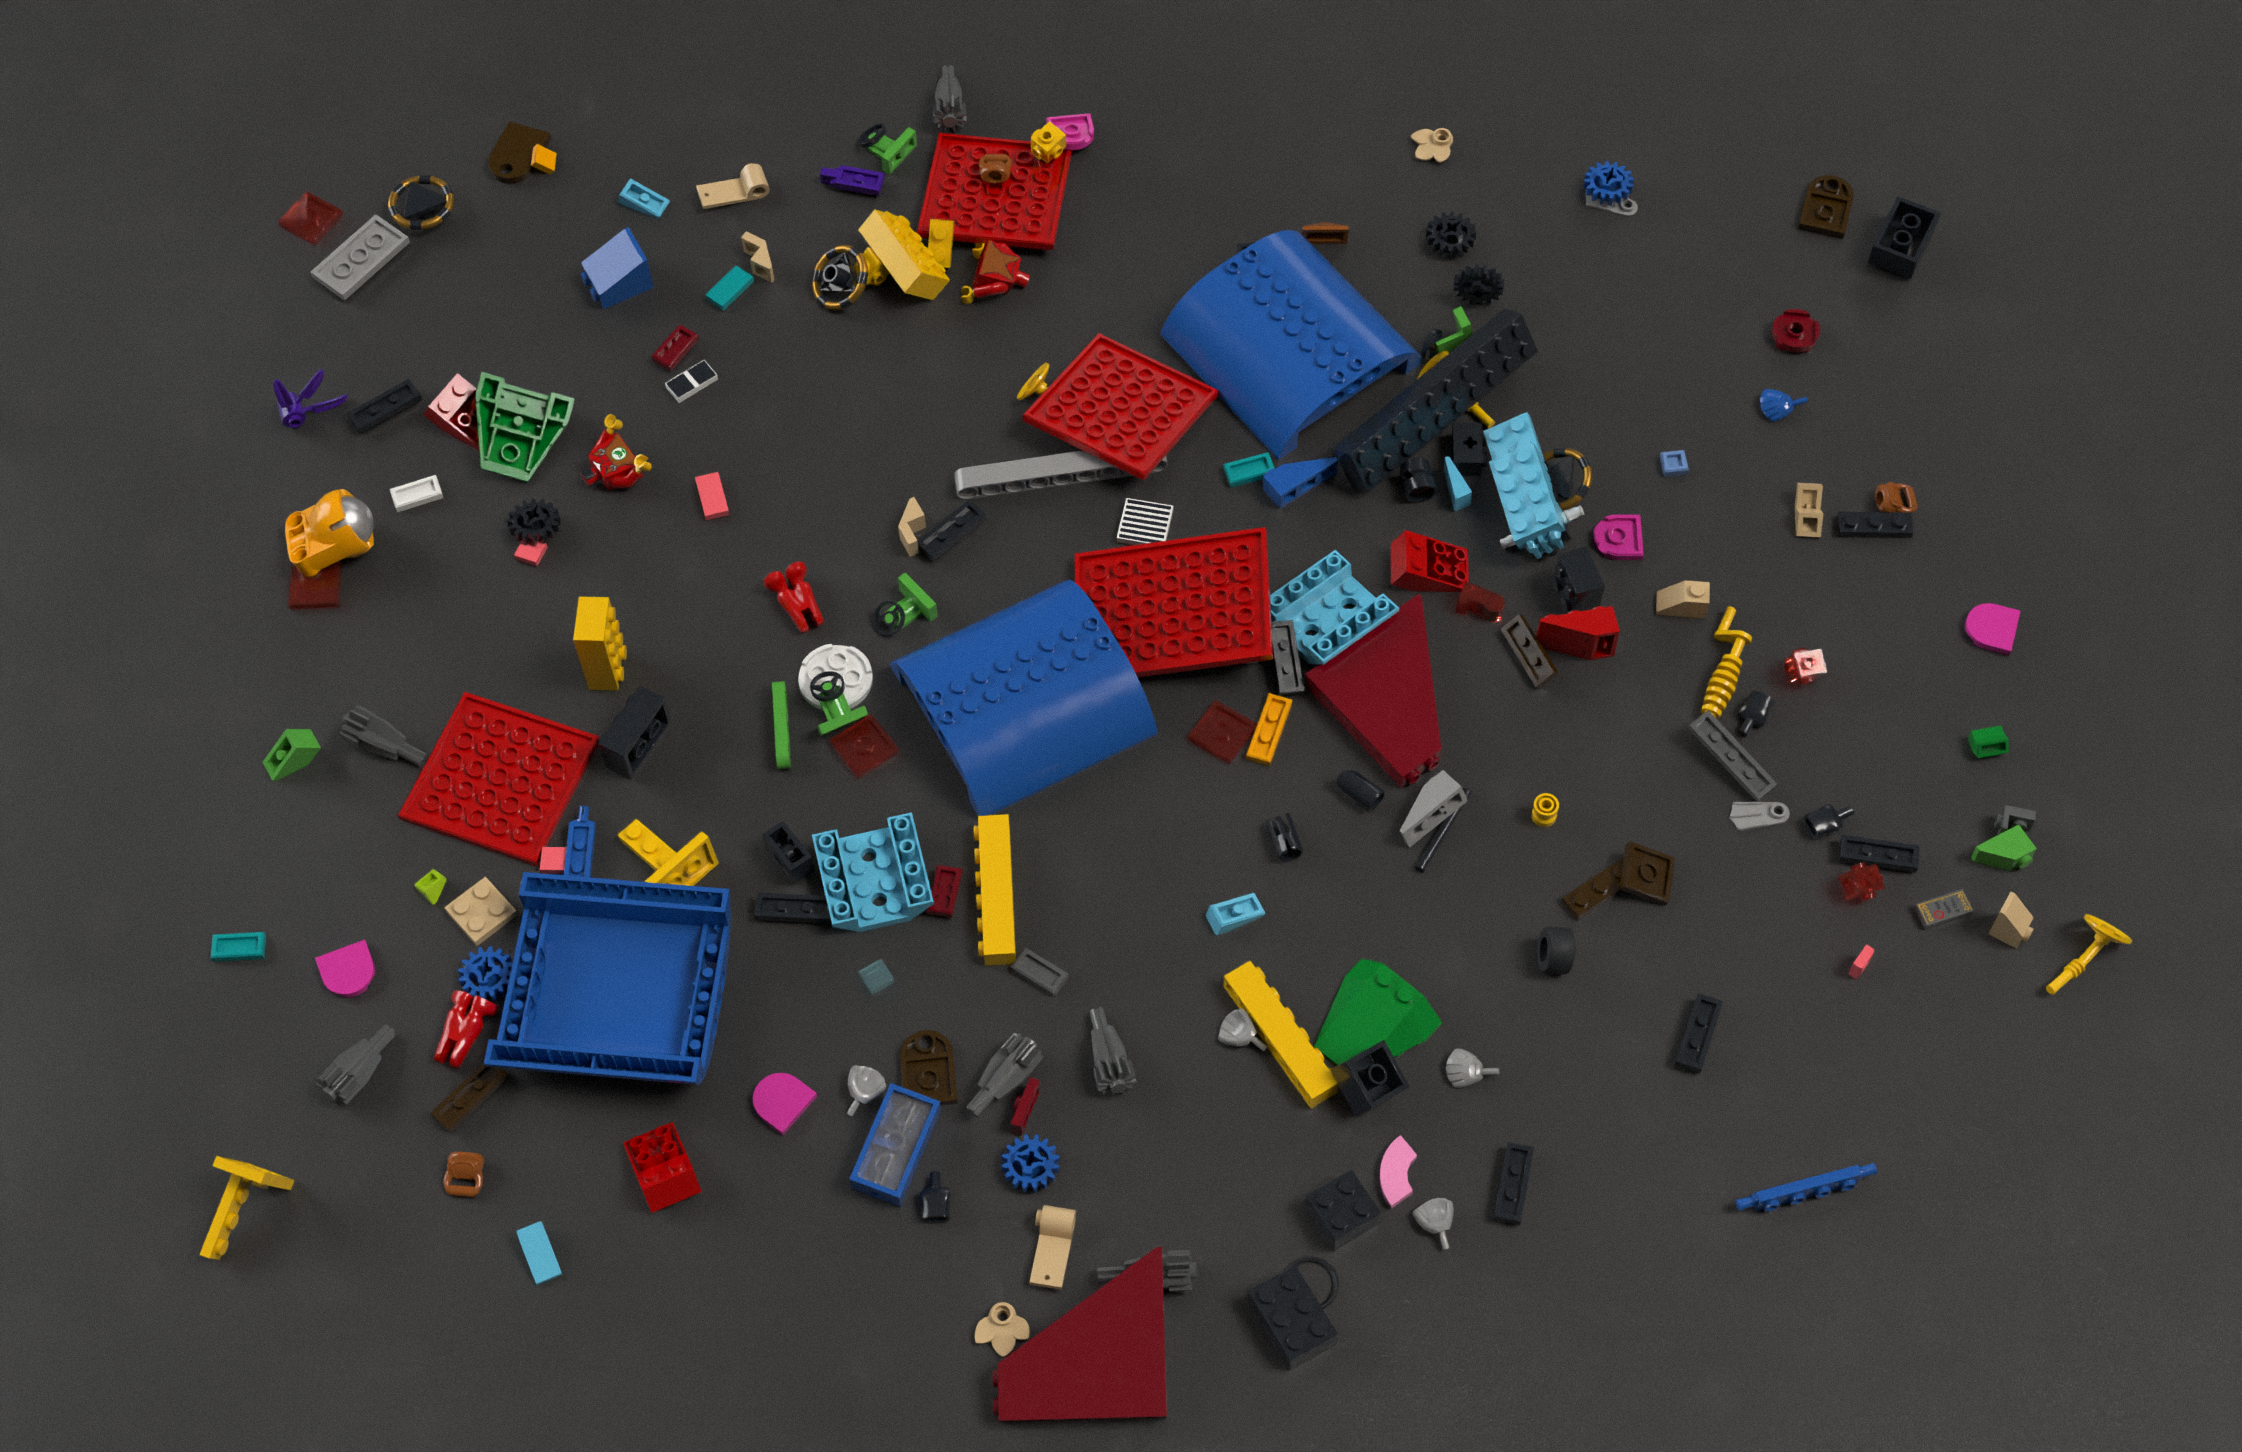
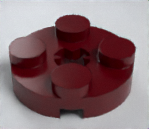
[1772,309,1820,353]

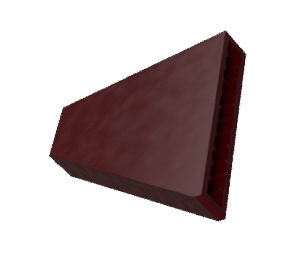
[1305,594,1441,789]
[993,1247,1167,1422]

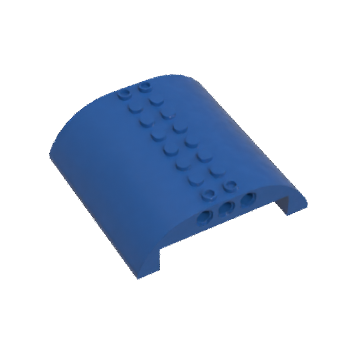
[1160,230,1424,460]
[890,580,1158,816]
[484,872,731,1085]

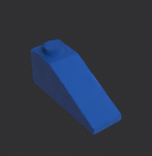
[1263,457,1338,509]

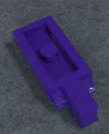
[820,165,885,196]

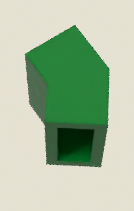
[1968,725,2009,758]

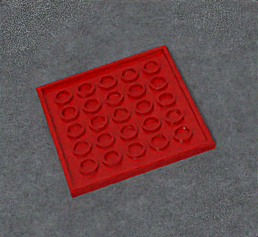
[917,133,1072,250]
[1022,333,1219,480]
[398,692,600,866]

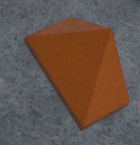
[1302,222,1349,244]

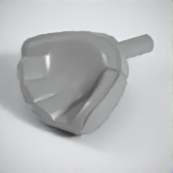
[1218,1008,1268,1051]
[1446,1048,1499,1088]
[846,1065,887,1117]
[1413,1198,1454,1250]

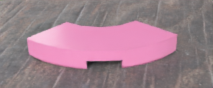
[1380,1135,1417,1209]

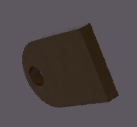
[488,121,551,184]
[1798,175,1854,239]
[900,1030,958,1106]

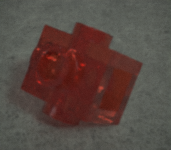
[1784,647,1827,685]
[1838,862,1885,902]

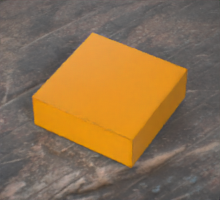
[531,144,557,175]

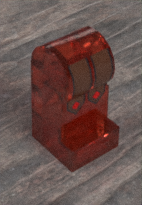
[1456,582,1505,622]

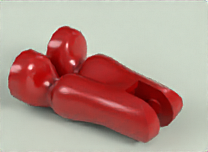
[763,561,825,633]
[434,990,499,1069]

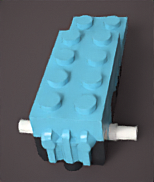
[1483,412,1584,559]

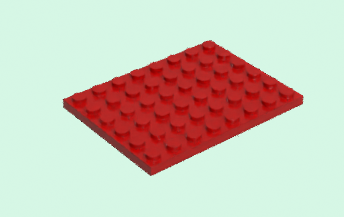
[1075,527,1273,677]

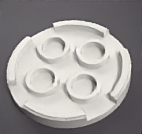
[798,644,873,710]

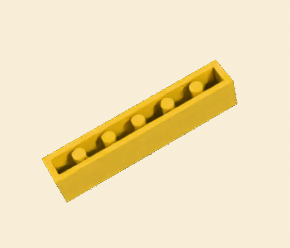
[974,814,1016,966]
[1224,961,1338,1109]

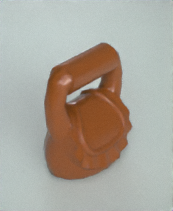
[979,154,1012,184]
[1875,482,1918,513]
[443,1152,484,1197]

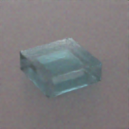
[859,959,895,995]

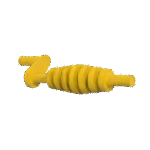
[1701,606,1752,719]

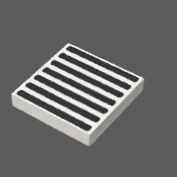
[1117,498,1174,545]

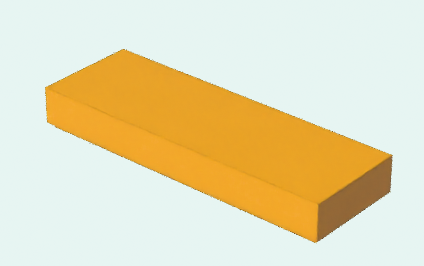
[1246,693,1293,766]

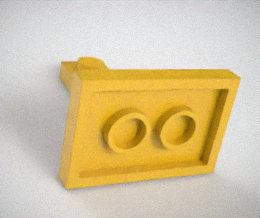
[618,819,719,886]
[199,1156,295,1260]

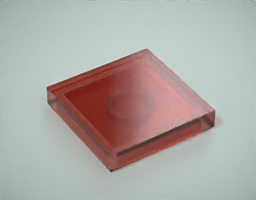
[278,191,344,246]
[289,561,342,609]
[1188,700,1257,764]
[830,714,900,779]

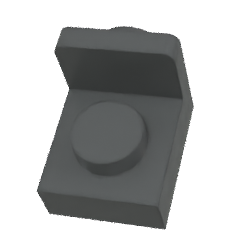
[1994,805,2036,835]

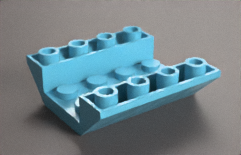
[1270,550,1399,665]
[812,812,934,932]

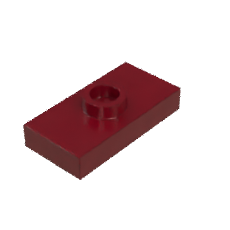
[651,325,699,371]
[927,865,963,918]
[1011,1077,1040,1136]

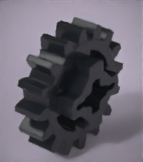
[1426,211,1476,258]
[1453,264,1504,305]
[507,498,561,546]

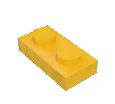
[928,219,954,268]

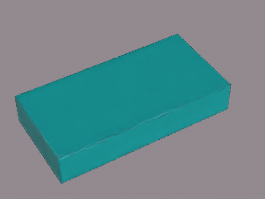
[705,266,754,311]
[1223,452,1275,488]
[210,932,266,962]

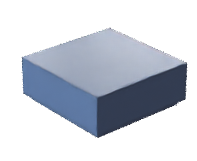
[1660,450,1689,477]

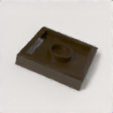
[1619,841,1675,906]

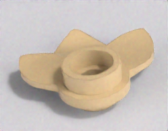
[1411,128,1453,163]
[975,1302,1030,1357]

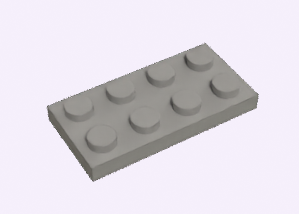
[310,214,410,301]

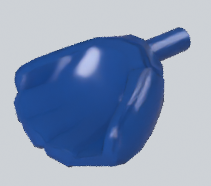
[1760,389,1808,422]

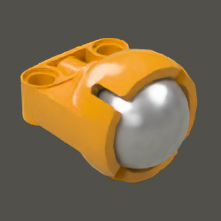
[285,489,374,577]

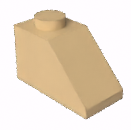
[1656,580,1710,618]
[1989,892,2034,949]

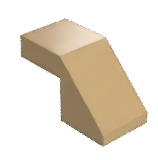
[741,231,774,283]
[1795,483,1823,537]
[898,497,926,557]

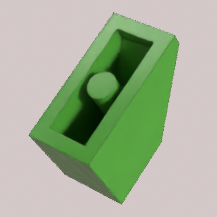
[262,729,321,781]
[1971,825,2037,871]

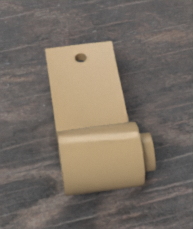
[696,163,770,209]
[1029,1205,1076,1290]

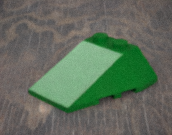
[475,372,575,482]
[1314,959,1442,1066]

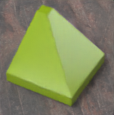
[414,869,447,905]

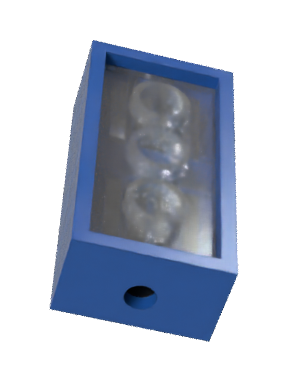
[849,1083,941,1207]

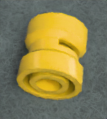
[1531,793,1559,827]

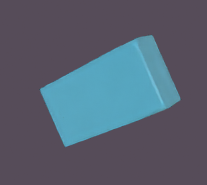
[618,178,670,219]
[1443,456,1472,511]
[1206,893,1266,935]
[516,1221,562,1285]

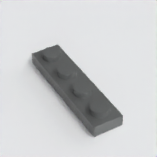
[1688,710,1777,802]

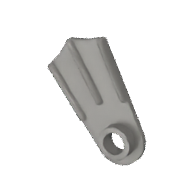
[1586,195,1638,216]
[1729,802,1790,832]

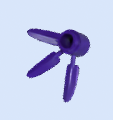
[273,369,348,428]

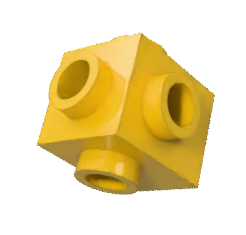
[1031,121,1066,164]
[852,247,889,286]

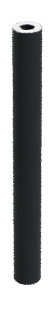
[1415,788,1472,873]

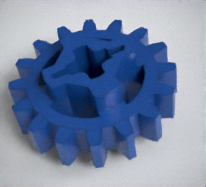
[1584,161,1634,206]
[458,946,513,1001]
[1002,1134,1060,1193]

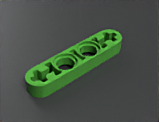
[772,681,791,769]

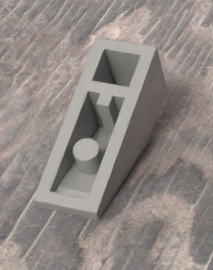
[1400,770,1467,848]

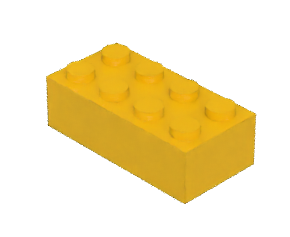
[858,210,950,300]
[573,597,627,691]

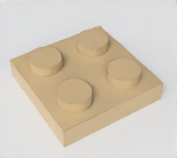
[444,876,518,946]

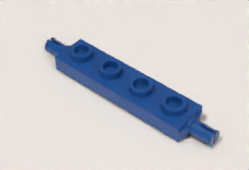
[564,805,596,877]
[1735,1163,1877,1212]

